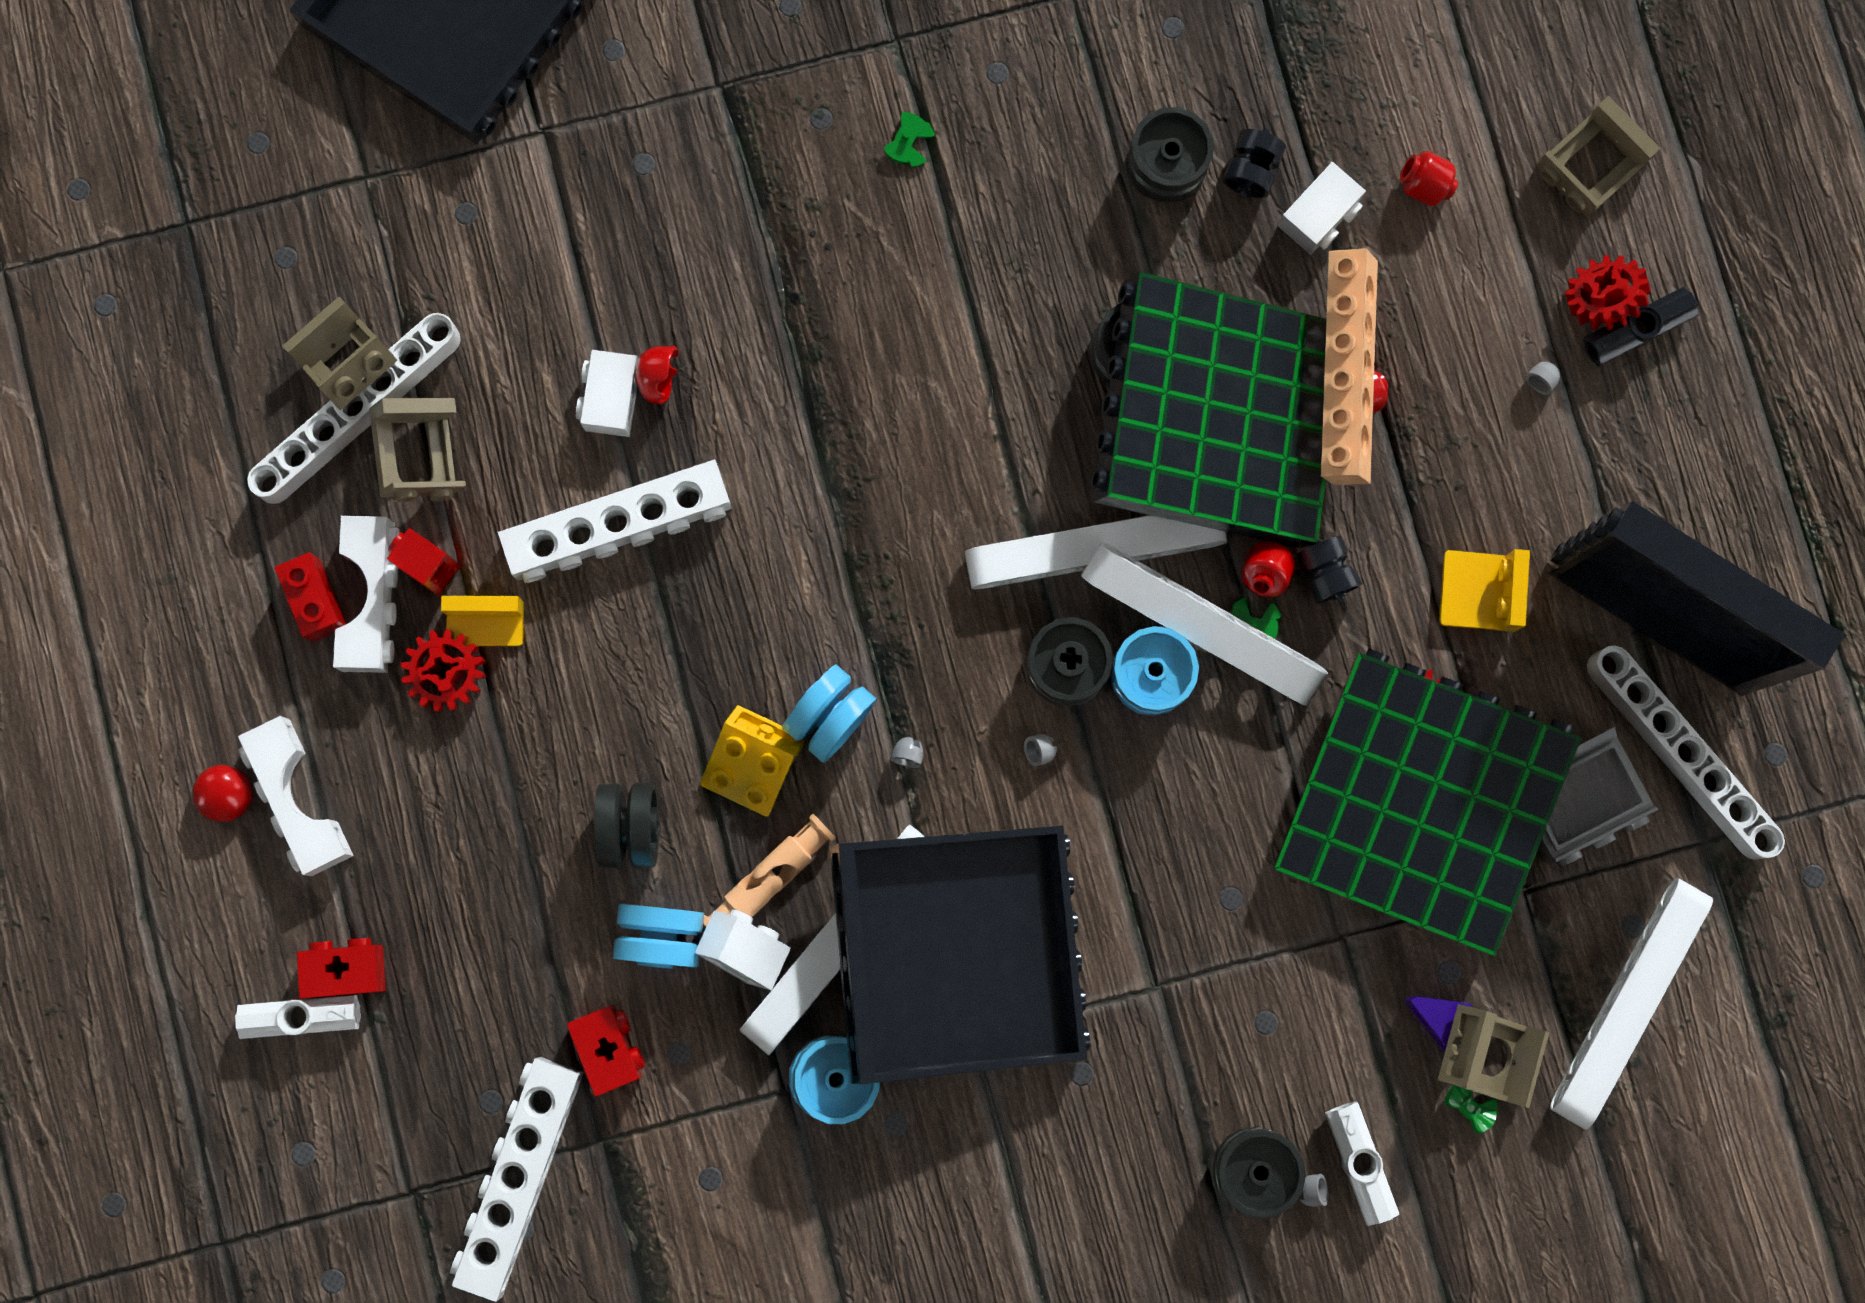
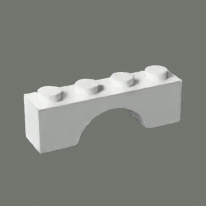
[333,516,400,673]
[238,716,354,876]

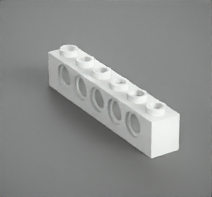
[498,459,732,583]
[450,1057,584,1302]

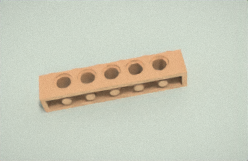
[1321,248,1378,485]

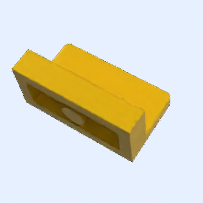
[441,596,524,647]

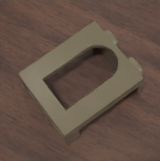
[1536,96,1661,218]
[282,296,398,410]
[369,398,466,502]
[1438,1004,1549,1108]

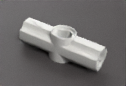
[235,995,361,1039]
[1325,1101,1400,1226]

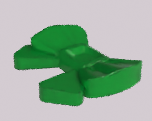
[883,112,935,168]
[1230,598,1281,639]
[1445,1085,1498,1134]

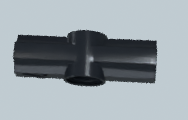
[1582,287,1699,367]

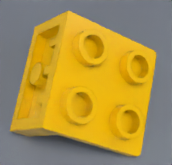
[1439,549,1530,632]
[700,705,806,816]

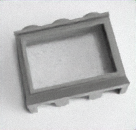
[1538,727,1658,866]

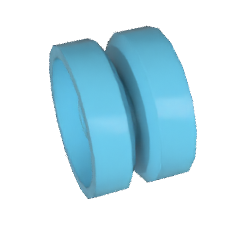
[1110,626,1199,716]
[782,664,877,764]
[612,904,704,969]
[789,1035,880,1124]

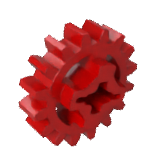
[1565,255,1651,330]
[401,629,486,713]

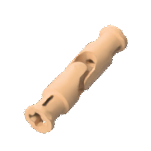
[703,814,836,927]

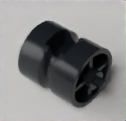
[1223,128,1286,199]
[1296,536,1363,606]

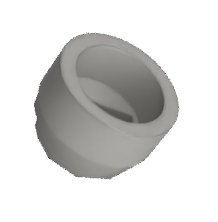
[1526,362,1560,395]
[1024,734,1057,766]
[891,737,923,768]
[1299,1174,1329,1207]

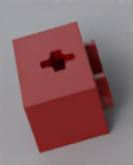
[386,528,461,596]
[274,552,347,643]
[297,938,386,999]
[567,1005,646,1097]

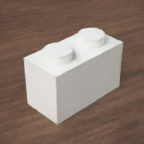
[1278,162,1366,255]
[576,350,638,437]
[695,909,791,991]

